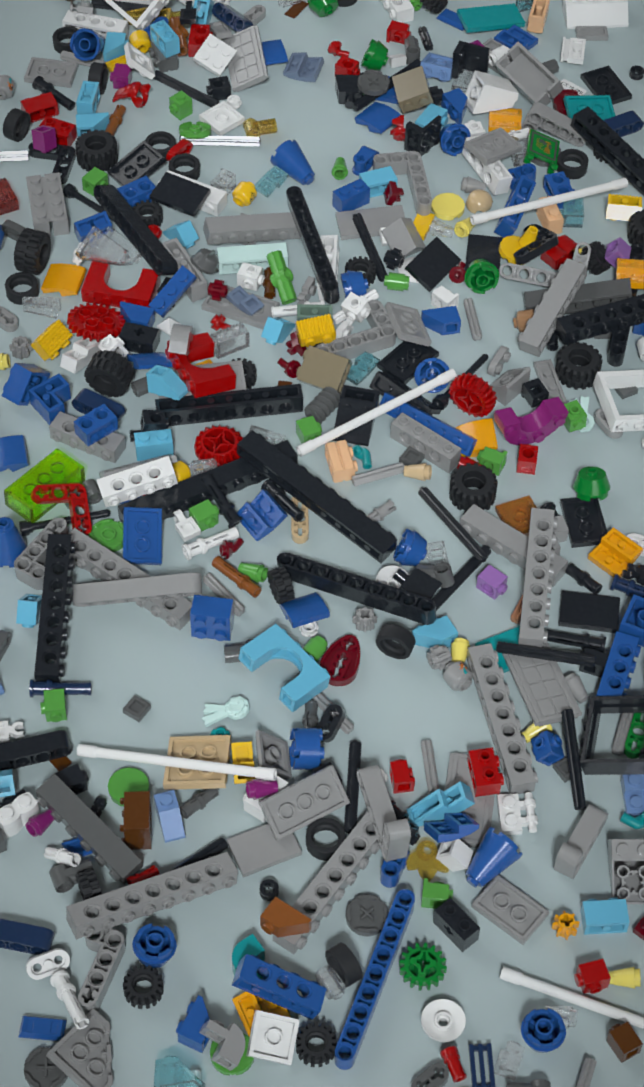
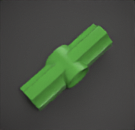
[266,250,297,305]

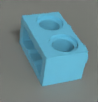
[150,20,180,58]
[76,81,100,115]

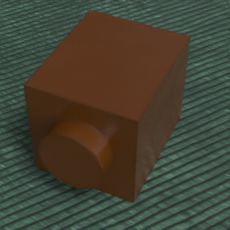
[606,1022,643,1063]

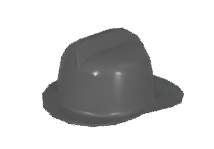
[190,248,219,274]

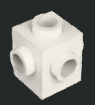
[237,262,265,291]
[341,292,371,323]
[97,334,129,357]

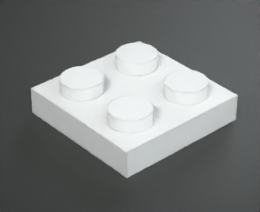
[193,34,237,77]
[124,42,155,80]
[199,101,245,136]
[246,1010,300,1065]

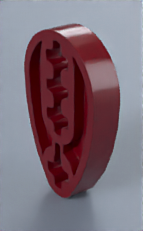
[320,635,360,686]

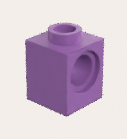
[605,237,631,269]
[476,565,508,600]

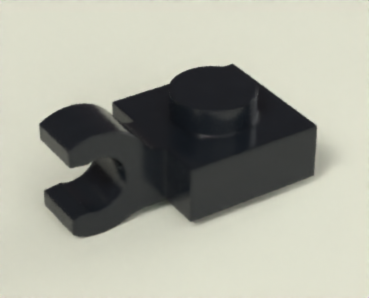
[180,1,197,24]
[622,563,644,586]

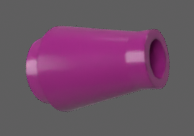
[246,779,278,800]
[25,809,54,837]

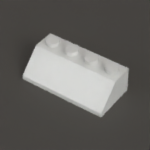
[562,0,629,30]

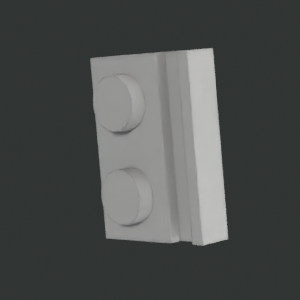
[70,0,93,14]

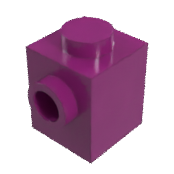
[110,63,132,89]
[31,125,57,153]

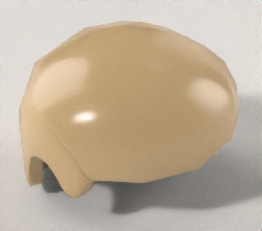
[465,189,493,214]

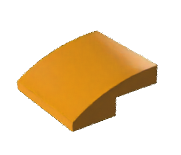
[488,108,522,133]
[616,258,644,290]
[41,263,87,296]
[455,418,498,458]
[588,527,643,578]
[232,992,292,1038]

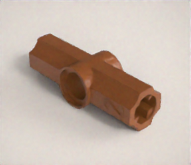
[169,16,189,57]

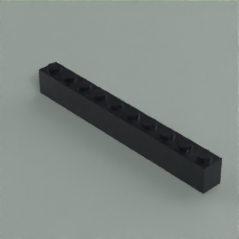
[237,430,398,564]
[117,440,298,523]

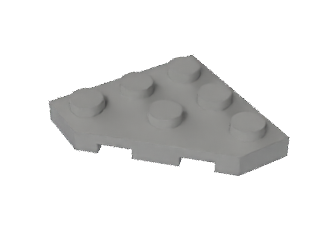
[46,1008,113,1087]

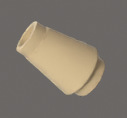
[404,463,432,481]

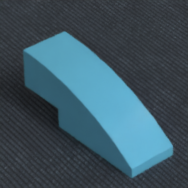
[406,781,475,827]

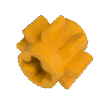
[551,911,580,940]

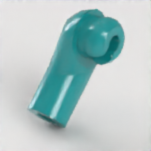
[352,445,372,469]
[620,812,644,830]

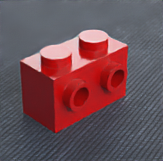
[39,116,77,146]
[467,747,504,797]

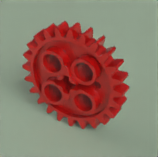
[67,302,125,342]

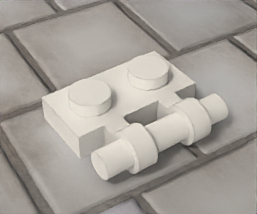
[497,792,538,835]

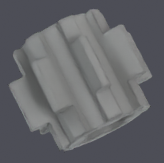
[9,336,32,360]
[353,607,377,632]
[426,645,452,671]

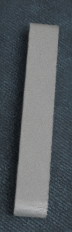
[73,573,202,607]

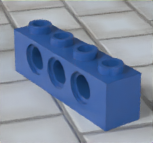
[494,175,536,238]
[596,631,641,696]
[232,954,327,1020]

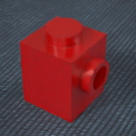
[574,959,611,994]

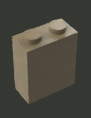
[392,66,434,114]
[296,345,353,395]

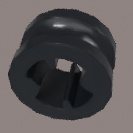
[629,65,644,80]
[259,879,279,901]

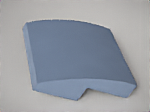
[283,52,324,82]

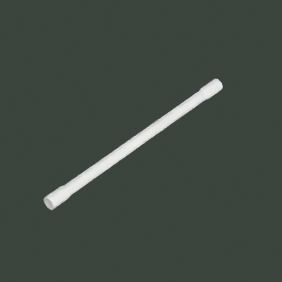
[470,178,628,225]
[296,368,457,457]
[77,744,277,781]
[499,966,644,1029]

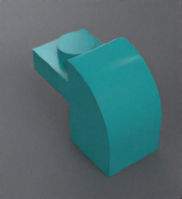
[232,934,265,979]

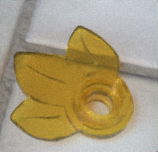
[406,840,449,882]

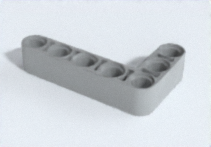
[373,151,432,216]
[499,242,592,287]
[316,300,396,360]
[357,765,411,862]

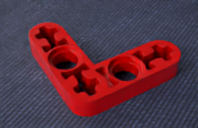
[30,483,92,536]

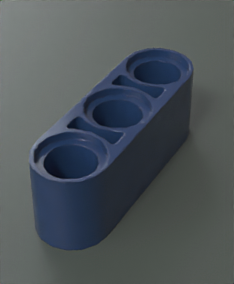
[212,2,253,32]
[603,111,644,137]
[71,388,126,422]
[0,919,55,955]

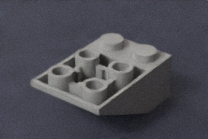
[608,839,644,904]

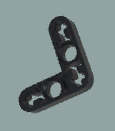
[28,142,76,184]
[514,224,559,265]

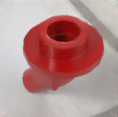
[328,41,350,57]
[210,314,234,333]

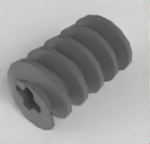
[304,387,341,425]

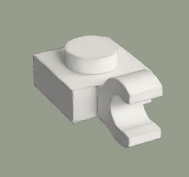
[173,509,201,542]

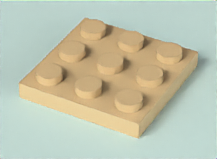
[163,735,232,790]

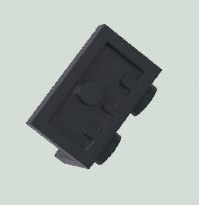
[452,41,490,79]
[404,115,442,157]

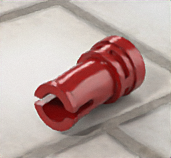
[127,865,160,885]
[440,1046,467,1083]

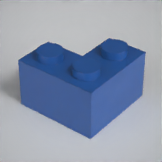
[1,363,51,406]
[28,373,71,425]

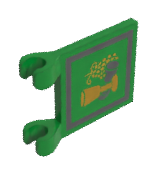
[523,129,560,174]

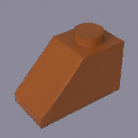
[260,897,312,938]

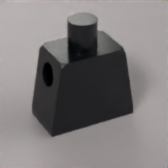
[335,74,364,109]
[392,568,442,599]

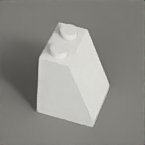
[465,70,519,114]

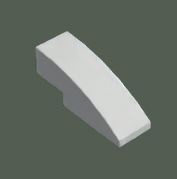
[60,338,102,374]

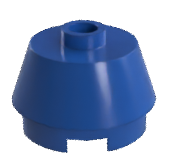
[439,123,471,156]
[341,270,369,299]
[415,358,449,393]
[393,529,427,566]
[132,924,177,968]
[521,1008,566,1053]

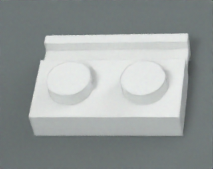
[560,37,586,65]

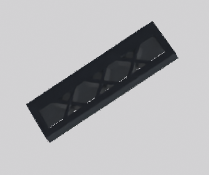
[369,371,441,416]

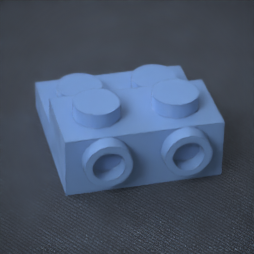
[420,52,453,82]
[620,774,644,817]

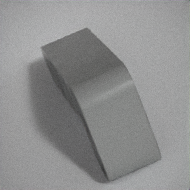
[521,102,586,147]
[14,518,68,590]
[554,804,609,879]
[78,928,126,1015]

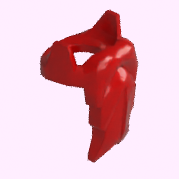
[112,81,151,108]
[390,115,405,141]

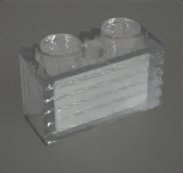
[210,322,250,359]

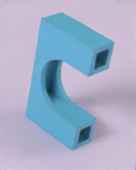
[239,624,330,712]

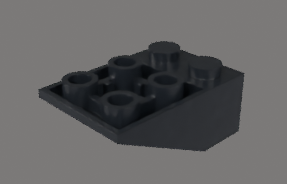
[333,385,379,446]

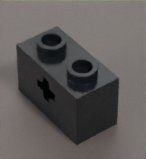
[119,322,160,353]
[433,898,480,952]

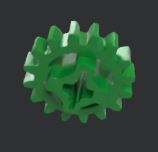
[399,943,447,991]

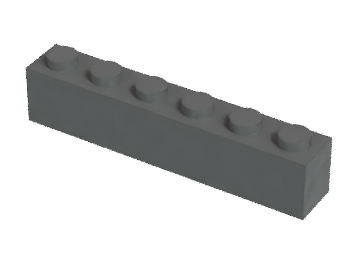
[524,278,632,314]
[36,773,143,884]

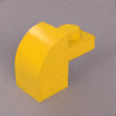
[231,741,255,784]

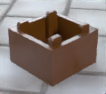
[120,791,152,850]

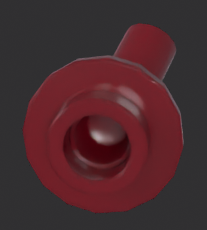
[449,262,466,283]
[277,358,301,378]
[219,538,244,560]

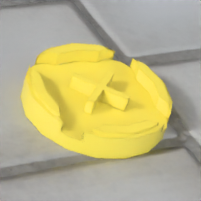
[431,193,465,221]

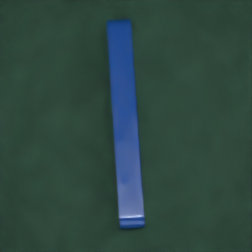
[334,889,415,1070]

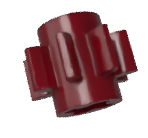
[208,279,228,301]

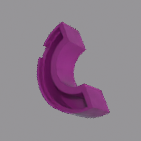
[494,397,569,445]

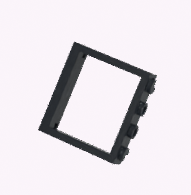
[579,695,644,775]

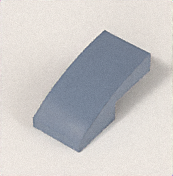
[226,285,264,316]

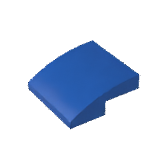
[494,25,538,50]
[262,39,288,65]
[355,102,401,134]
[127,352,173,369]
[0,435,29,472]
[237,489,288,541]
[279,592,330,628]
[424,812,479,843]

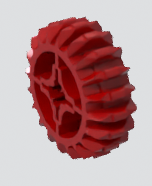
[448,373,497,418]
[194,424,243,469]

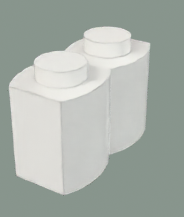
[0,792,40,838]

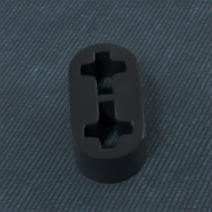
[317,704,345,743]

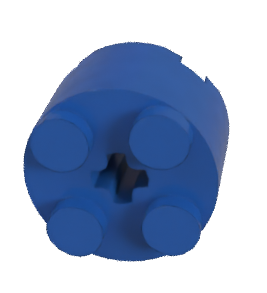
[289,728,325,770]

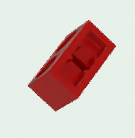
[188,24,213,57]

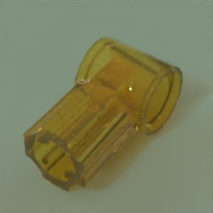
[243,118,277,137]

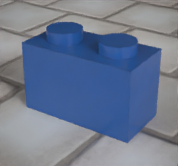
[332,178,370,212]

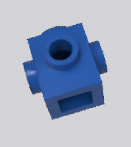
[531,730,565,766]

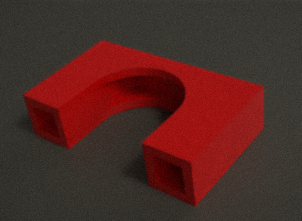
[81,260,161,308]
[165,332,236,398]

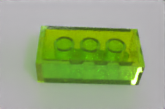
[4,448,85,523]

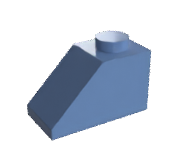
[154,790,186,843]

